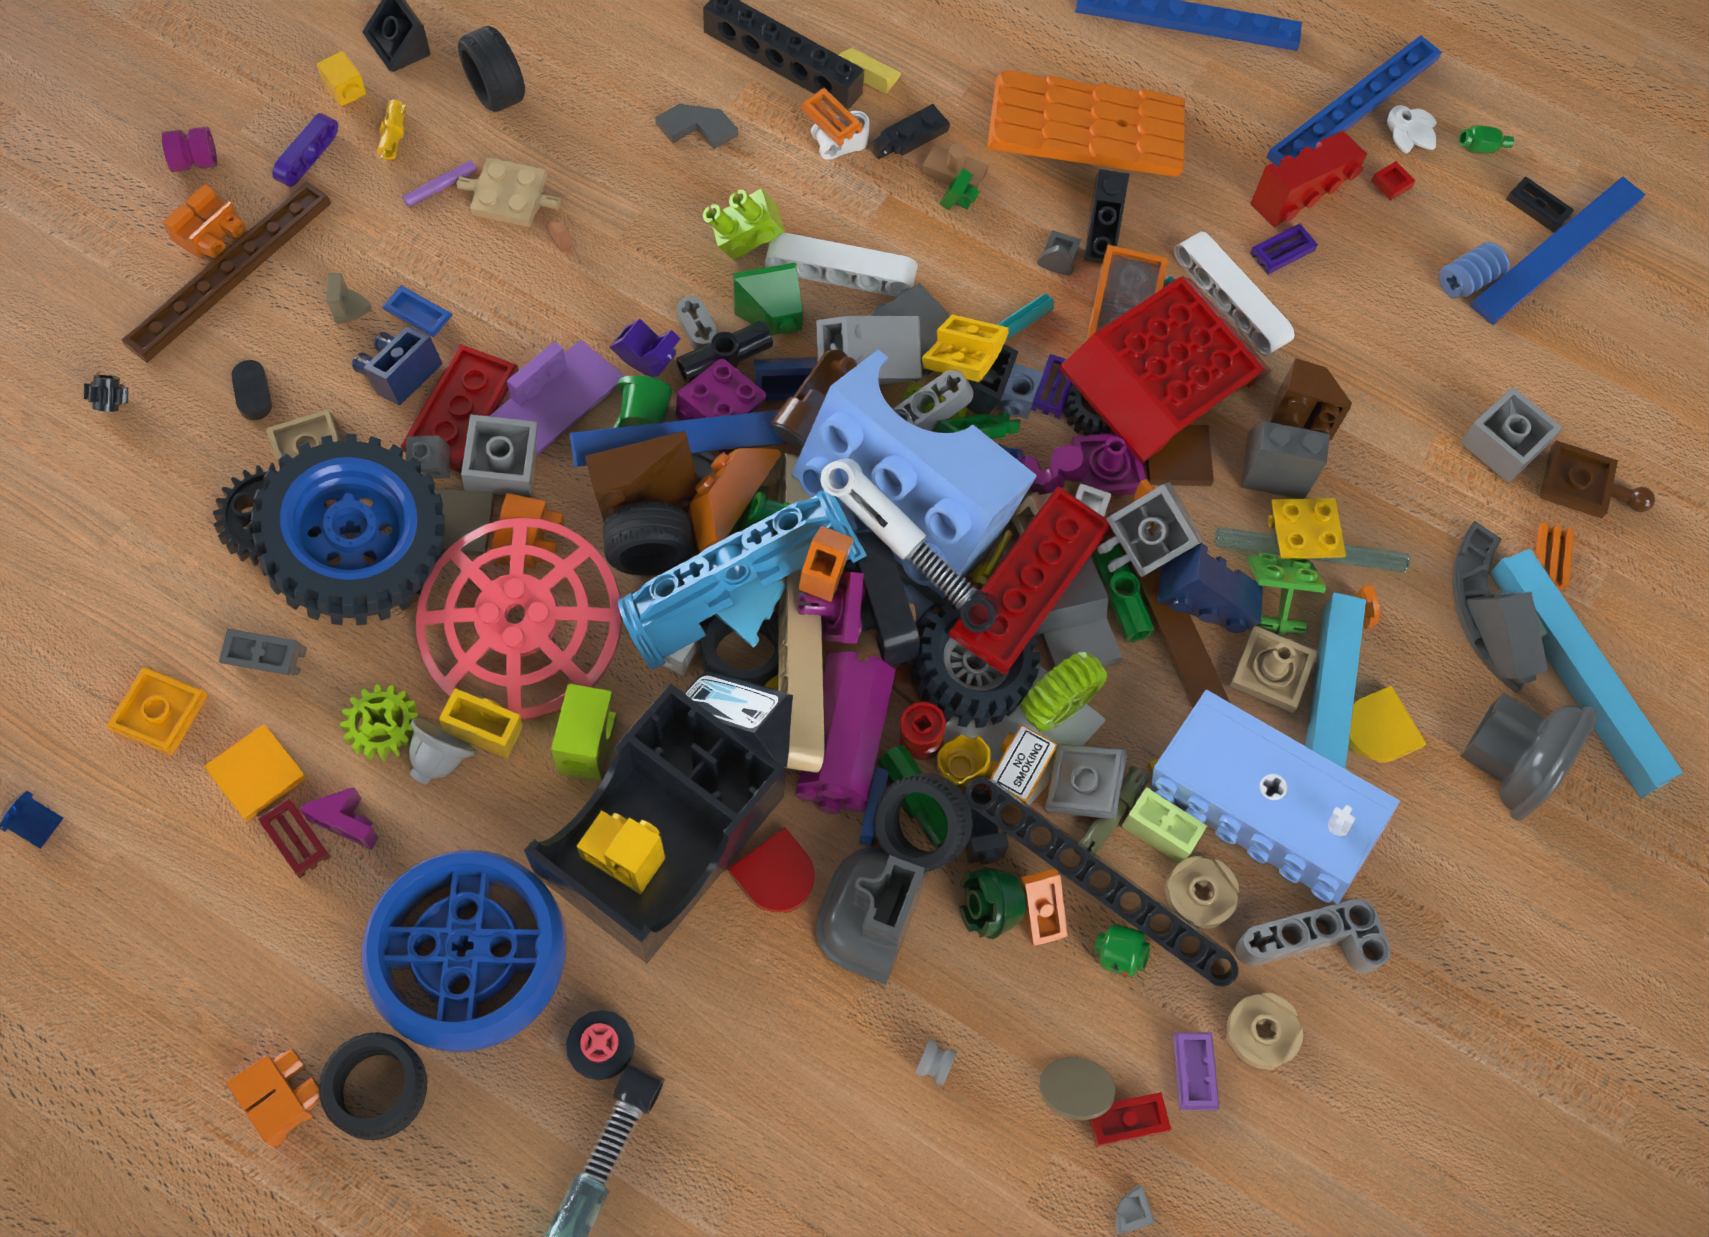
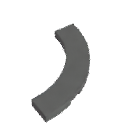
[1452,520,1525,693]

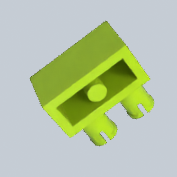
[703,188,785,260]

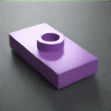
[1173,1032,1219,1111]

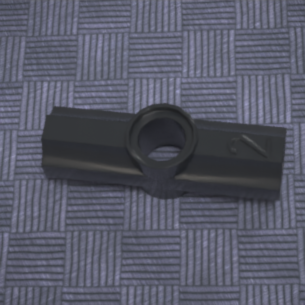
[676,321,773,384]

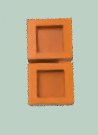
[162,184,246,259]
[491,493,564,569]
[225,1049,321,1148]

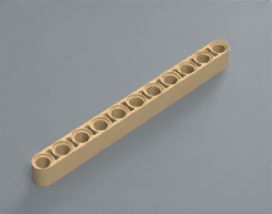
[777,453,824,773]

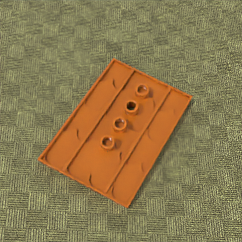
[987,70,1185,177]

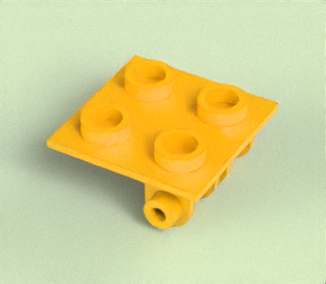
[1268,498,1346,559]

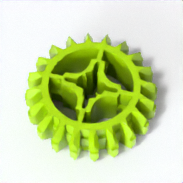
[1020,651,1108,732]

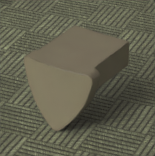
[326,273,372,324]

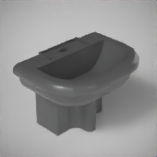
[1460,693,1597,821]
[815,847,929,985]

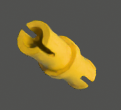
[377,100,407,160]

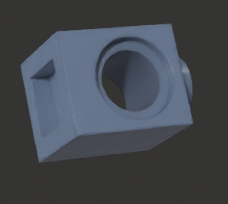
[998,363,1043,419]

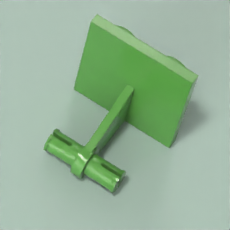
[1247,553,1326,635]

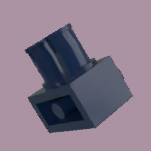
[352,326,443,406]

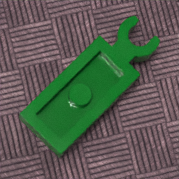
[936,413,1021,439]

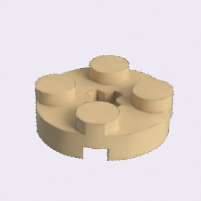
[1164,856,1239,930]
[1226,993,1303,1070]

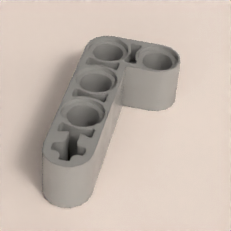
[893,370,973,431]
[1235,899,1391,974]

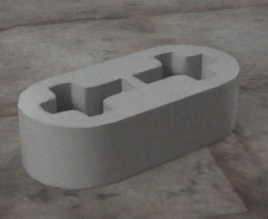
[677,296,718,350]

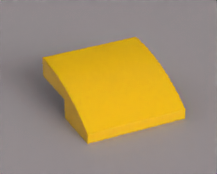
[922,314,1009,382]

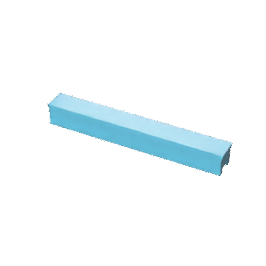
[1490,549,1683,798]
[1305,592,1366,769]

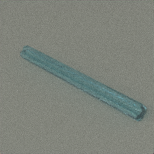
[1215,527,1410,572]

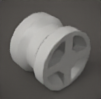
[915,1039,957,1086]

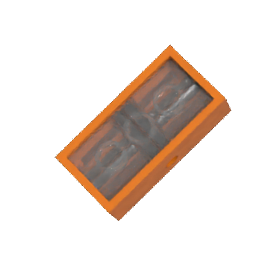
[1086,245,1169,340]

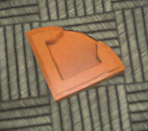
[1355,584,1380,630]

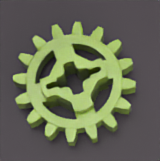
[340,684,420,761]

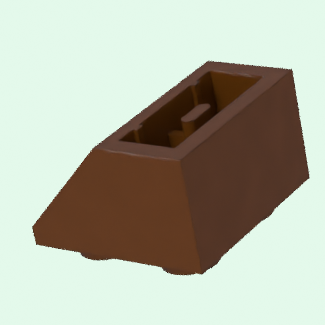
[1270,358,1352,441]

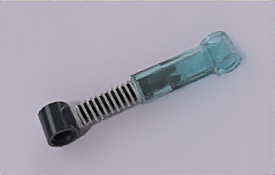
[544,1062,665,1237]

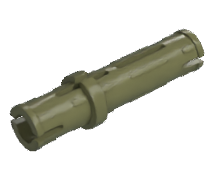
[1073,766,1150,855]

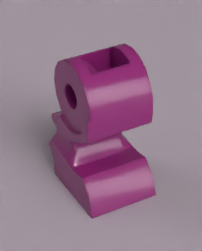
[1021,445,1089,495]

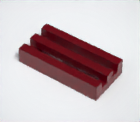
[258,798,331,878]

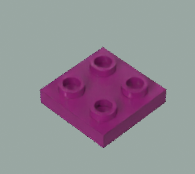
[1071,433,1146,497]
[797,572,866,644]

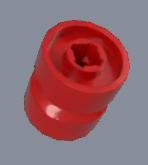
[900,702,946,760]

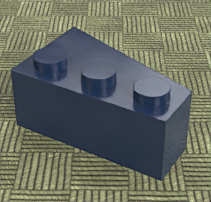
[1158,542,1263,633]

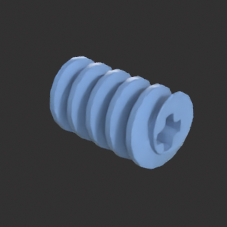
[1439,242,1510,298]

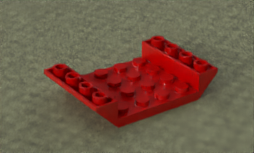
[1059,276,1272,464]

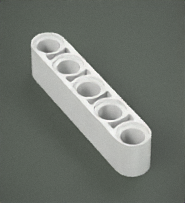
[1174,231,1294,355]
[764,232,918,297]

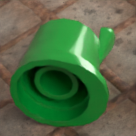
[613,376,673,428]

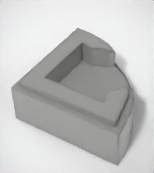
[1115,1185,1155,1236]

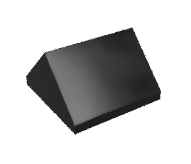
[362,0,431,72]

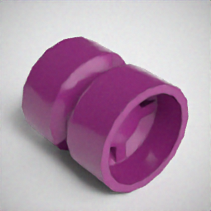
[162,126,217,172]

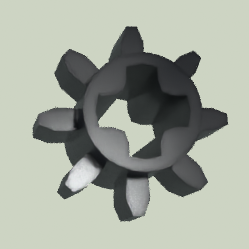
[84,375,129,412]

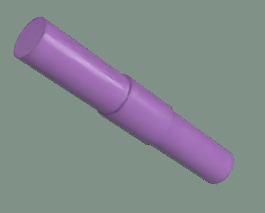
[402,160,477,208]

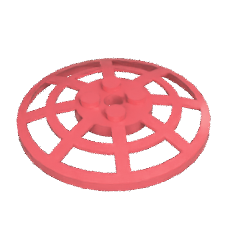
[416,518,623,721]

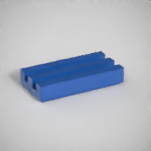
[859,767,889,847]

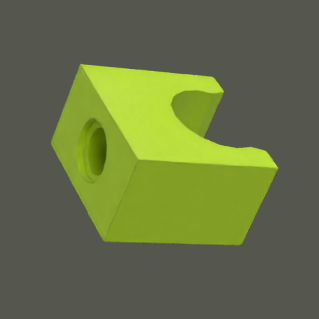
[551,683,617,781]

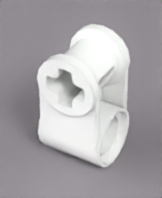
[811,110,869,160]

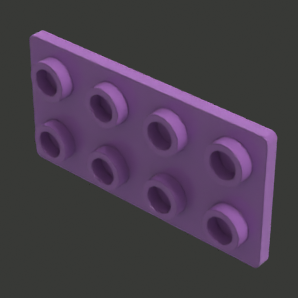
[490,340,624,457]

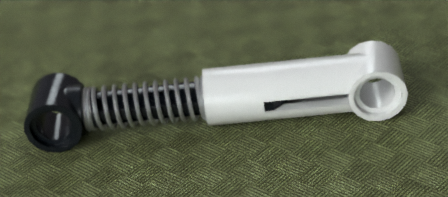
[820,458,1001,633]

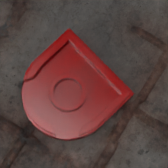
[728,827,815,913]

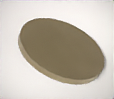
[1039,1057,1116,1120]

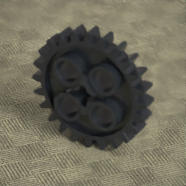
[213,463,327,566]

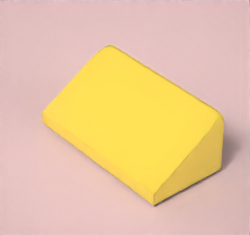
[839,48,901,94]

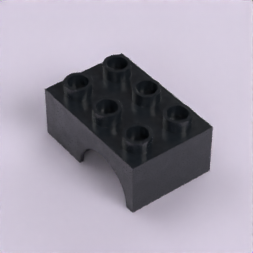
[524,683,785,964]

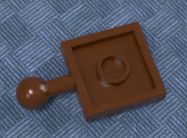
[1540,440,1655,519]

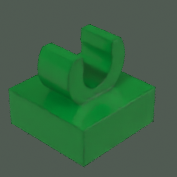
[939,168,980,210]

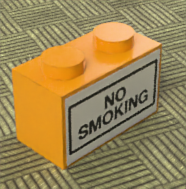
[985,724,1058,812]

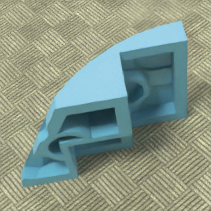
[684,577,786,648]

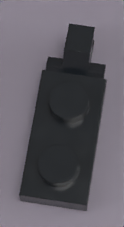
[872,104,950,160]

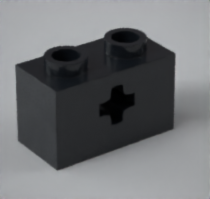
[965,344,1019,414]

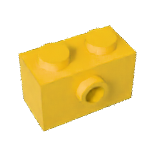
[439,688,523,759]

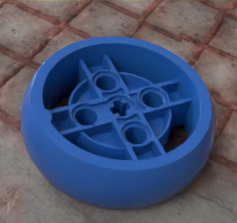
[361,850,567,1052]

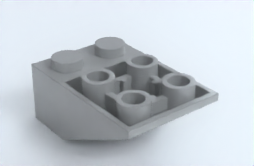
[816,316,923,385]

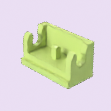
[1121,787,1207,864]

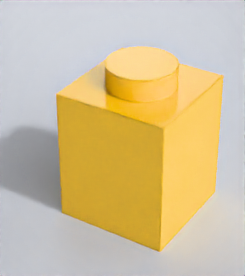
[316,51,366,107]

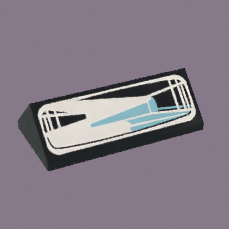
[684,670,793,768]

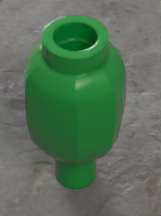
[1459,125,1514,154]

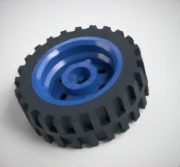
[251,434,445,625]

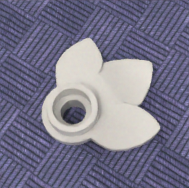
[1387,105,1437,154]

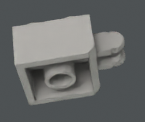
[1097,482,1204,577]

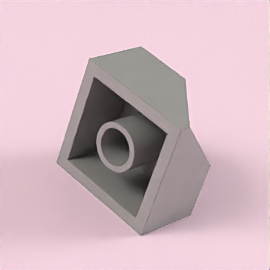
[1460,387,1563,483]
[461,414,538,498]

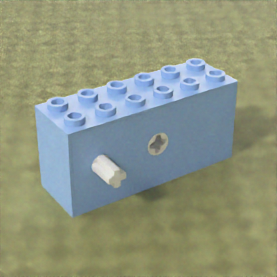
[1151,690,1400,904]

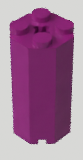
[795,651,896,815]

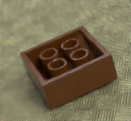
[585,431,698,522]

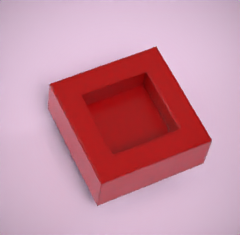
[1371,161,1416,201]

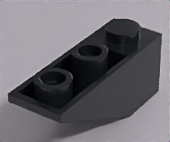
[1084,169,1130,263]

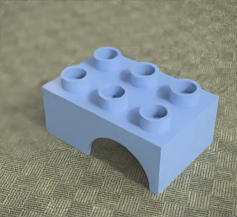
[791,350,1037,599]

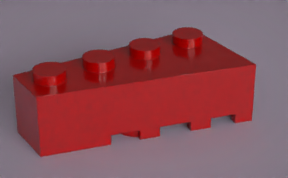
[1250,131,1367,227]

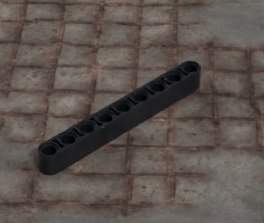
[965,776,1239,987]

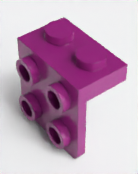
[676,359,766,454]

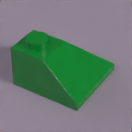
[733,263,803,335]

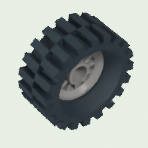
[911,603,1040,728]

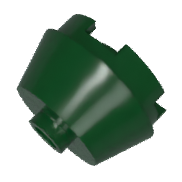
[959,866,1026,939]

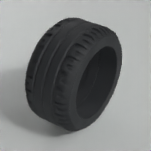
[458,26,525,112]
[603,501,694,576]
[700,612,779,686]
[873,773,973,871]
[319,1032,428,1140]

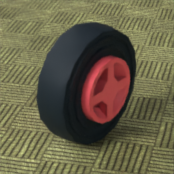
[566,1010,635,1081]

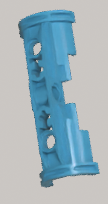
[618,490,867,670]

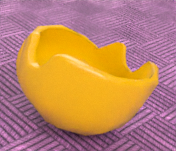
[937,734,990,788]

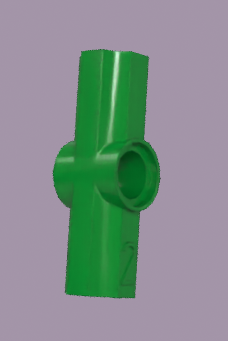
[1091,544,1154,643]
[878,744,948,849]

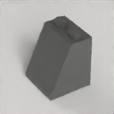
[1241,421,1330,499]

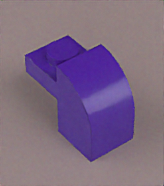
[609,318,681,377]

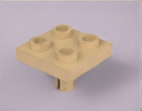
[1229,626,1317,713]

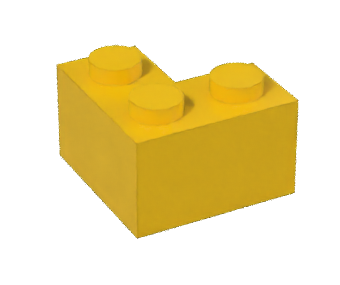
[576,811,665,895]

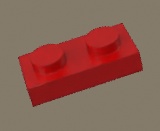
[1089,1092,1171,1147]

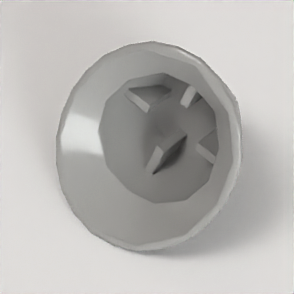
[409,718,477,784]

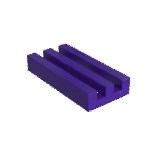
[1250,223,1318,275]
[1031,354,1073,419]

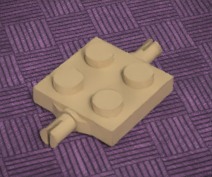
[457,157,561,227]

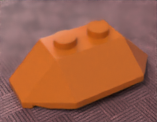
[688,448,782,552]

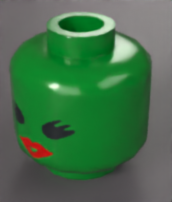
[1094,924,1151,977]

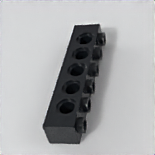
[703,0,864,110]

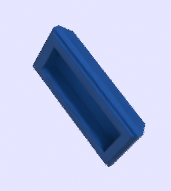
[382,285,453,337]

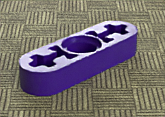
[272,113,338,187]

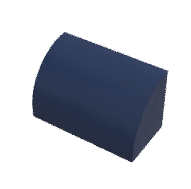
[753,357,818,401]

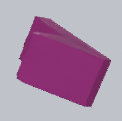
[300,788,379,850]

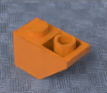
[798,526,854,602]

